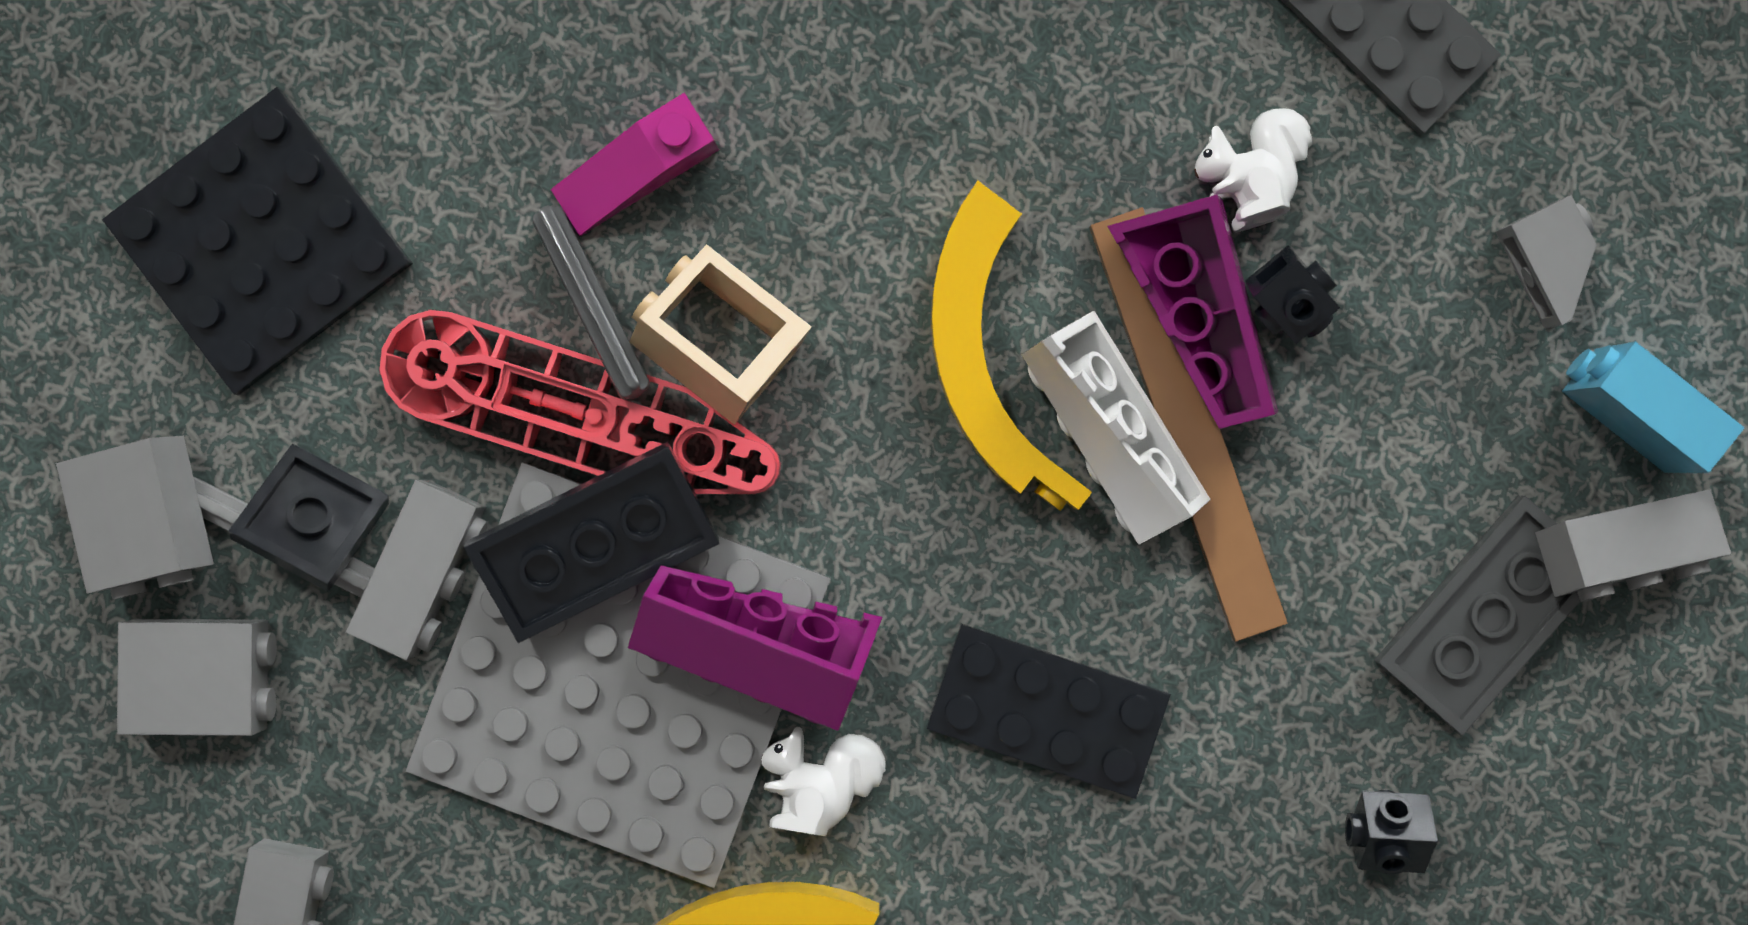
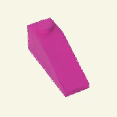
[551,92,719,236]

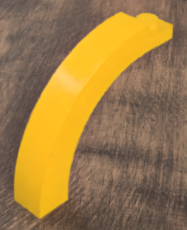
[931,180,1092,512]
[655,882,879,925]

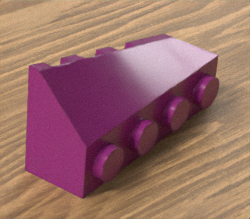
[1107,194,1279,429]
[627,566,883,731]

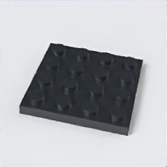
[102,87,413,395]

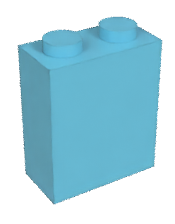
[1562,342,1745,473]

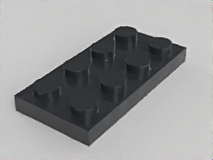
[464,442,720,643]
[926,623,1171,799]

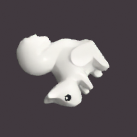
[1194,108,1312,233]
[761,727,886,836]

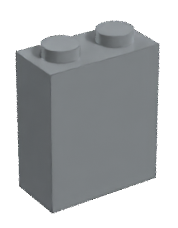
[56,435,214,599]
[117,619,277,736]

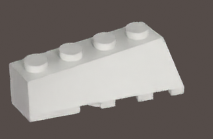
[1022,311,1211,545]

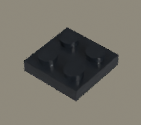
[228,443,389,592]

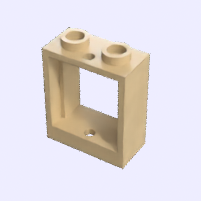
[630,244,812,425]

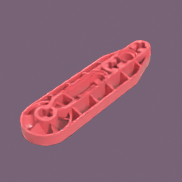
[379,310,781,494]

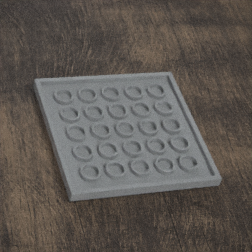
[405,462,831,888]

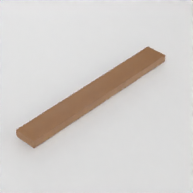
[1089,207,1288,641]

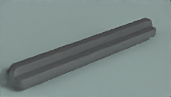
[532,205,650,400]

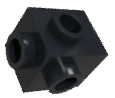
[1245,245,1340,344]
[1345,790,1438,874]

